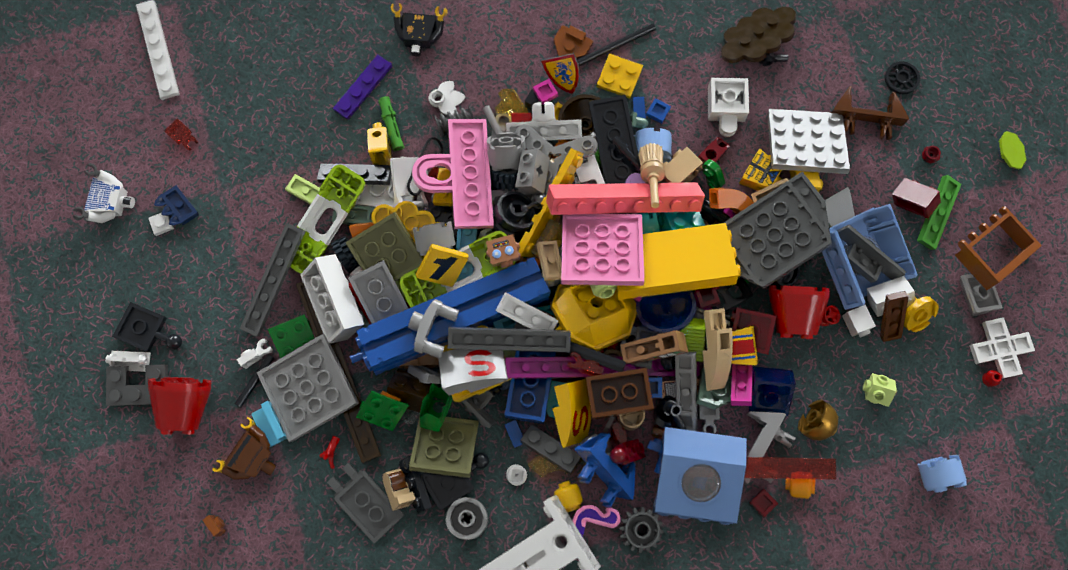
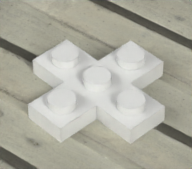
[970,317,1035,379]

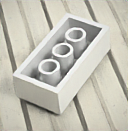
[300,254,364,344]

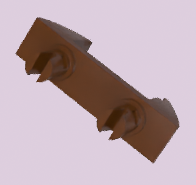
[831,86,909,140]

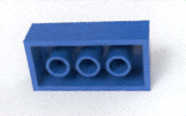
[505,351,556,424]

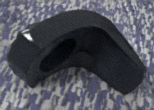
[654,395,676,429]

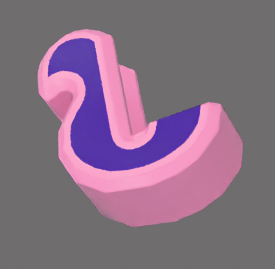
[572,505,621,537]

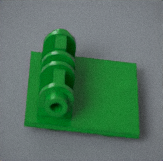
[268,314,315,358]
[356,391,408,431]

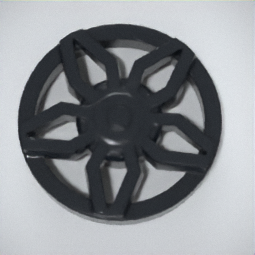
[885,61,920,94]

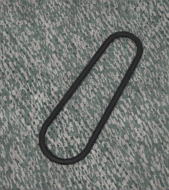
[407,137,443,196]

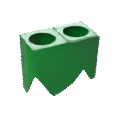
[420,383,452,432]

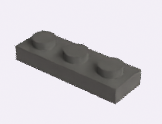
[520,424,581,475]

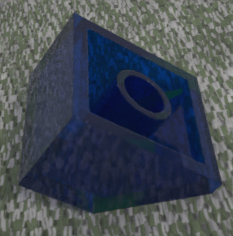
[749,366,796,416]

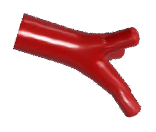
[319,436,340,469]

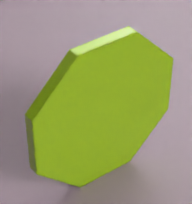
[999,131,1026,170]

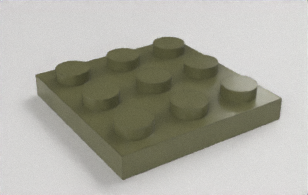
[345,212,424,281]
[409,416,479,478]

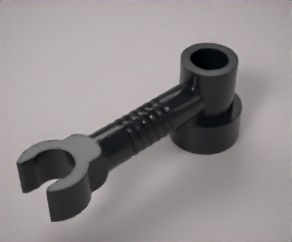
[660,399,687,430]

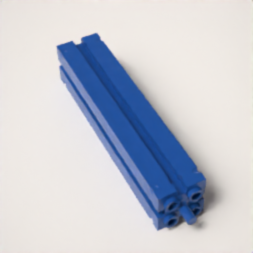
[350,257,550,376]

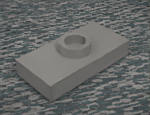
[408,365,441,384]

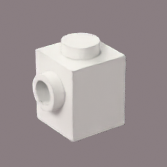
[842,305,875,337]

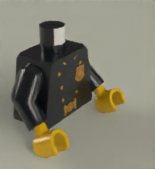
[391,3,447,57]

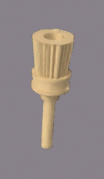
[638,143,665,208]

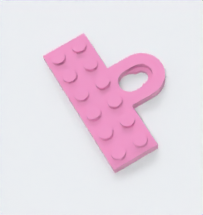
[412,119,494,229]

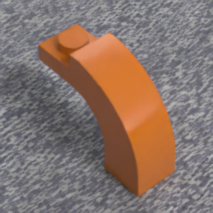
[709,188,754,215]

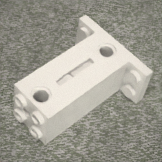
[479,495,601,570]

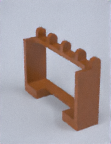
[955,206,1042,291]

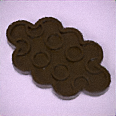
[721,6,796,63]

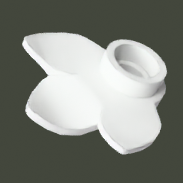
[429,81,465,115]

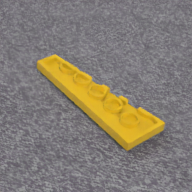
[519,148,584,258]

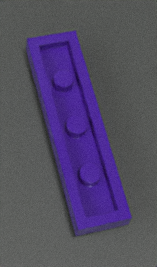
[333,54,392,120]

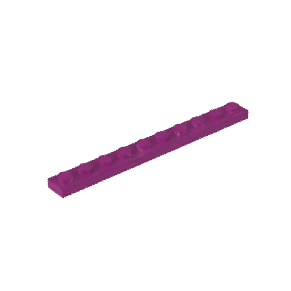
[505,357,700,379]

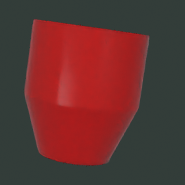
[982,370,1002,387]

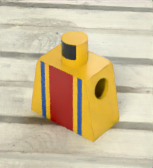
[731,326,758,365]

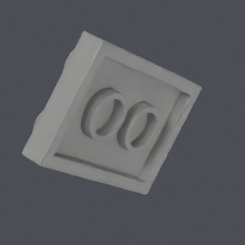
[348,260,409,324]

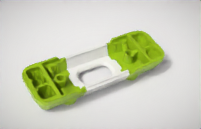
[290,165,365,273]
[400,231,516,308]

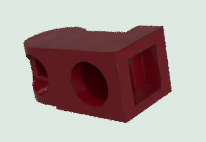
[698,136,730,165]

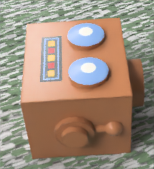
[486,234,521,268]

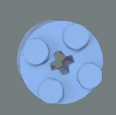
[635,128,672,163]
[917,455,967,493]

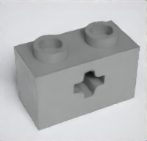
[515,149,550,195]

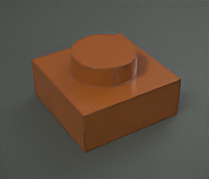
[202,515,226,537]

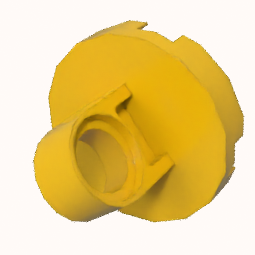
[904,297,939,332]

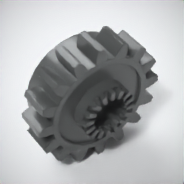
[618,507,664,553]

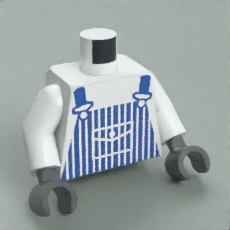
[73,163,135,223]

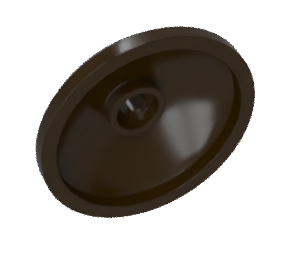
[558,94,601,142]

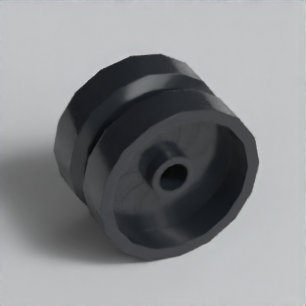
[491,191,537,241]

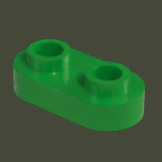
[702,159,725,188]

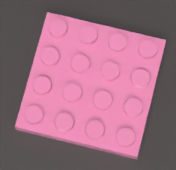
[561,214,644,286]

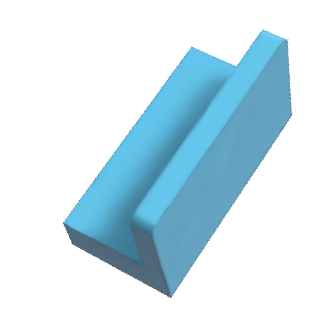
[252,401,287,447]

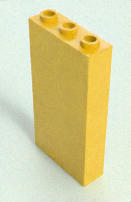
[616,223,741,300]

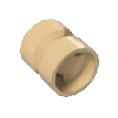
[617,412,645,431]

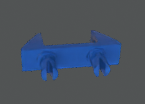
[575,433,635,508]

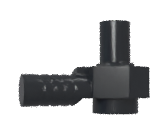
[759,53,789,67]

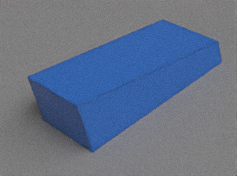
[632,97,646,119]
[505,420,523,448]

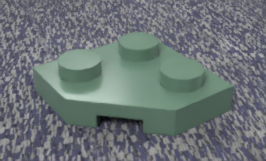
[696,368,732,409]

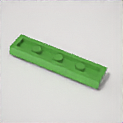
[917,175,961,250]

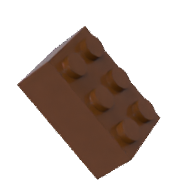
[586,368,654,420]

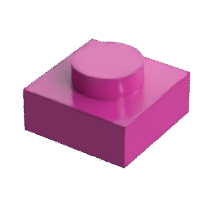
[533,79,558,105]

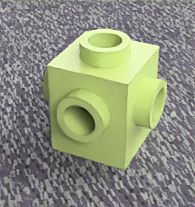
[863,373,897,407]

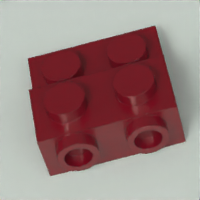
[731,307,777,355]

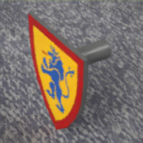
[541,53,579,94]

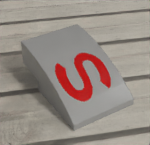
[438,349,508,395]

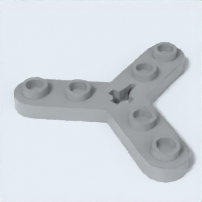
[515,124,598,196]

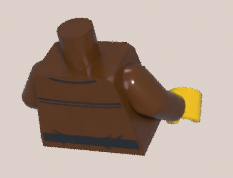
[212,417,276,480]

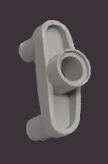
[408,299,459,359]

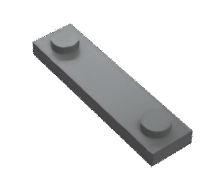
[675,352,697,431]

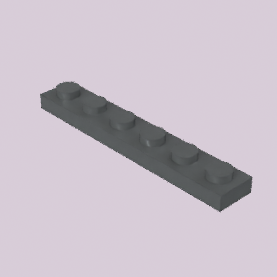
[240,223,306,337]
[448,327,571,352]

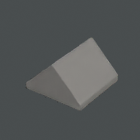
[959,274,1003,317]

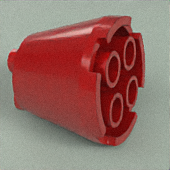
[769,285,830,339]
[148,377,212,435]

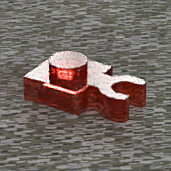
[164,118,198,151]

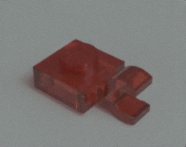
[566,352,604,376]

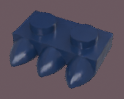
[154,185,199,225]

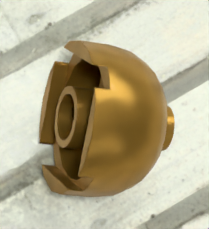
[798,399,838,441]

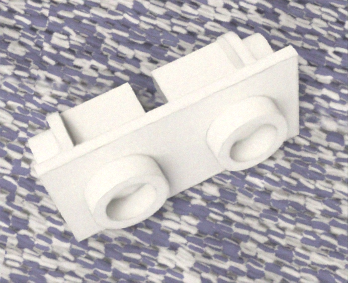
[105,351,151,372]

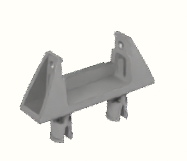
[743,412,796,485]

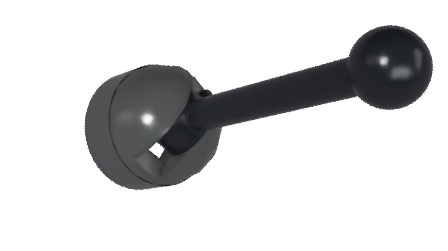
[521,194,546,213]

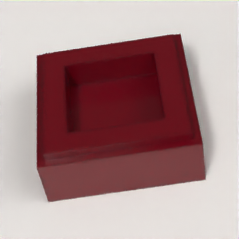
[749,489,778,518]

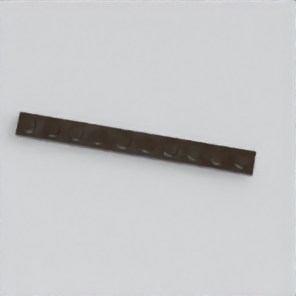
[296,281,382,463]

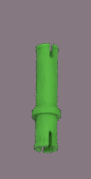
[378,97,404,151]

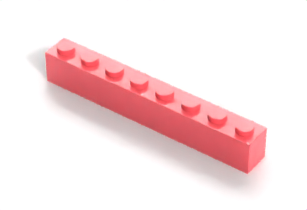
[546,182,705,215]

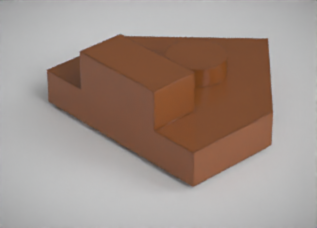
[554,25,594,59]

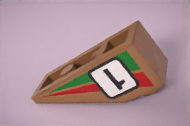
[620,330,688,364]

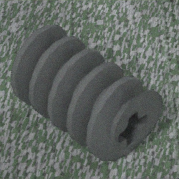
[434,106,474,137]

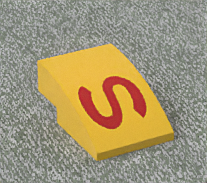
[552,379,591,448]

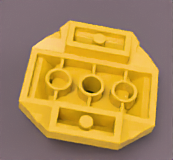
[551,284,639,351]

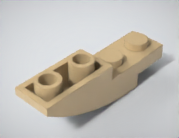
[703,308,733,391]

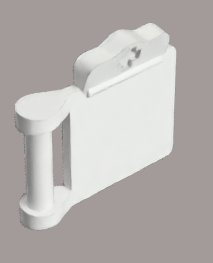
[390,157,429,210]

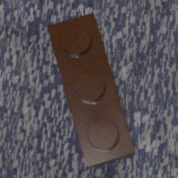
[880,291,909,342]

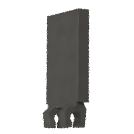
[327,463,405,544]

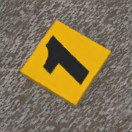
[416,244,469,287]

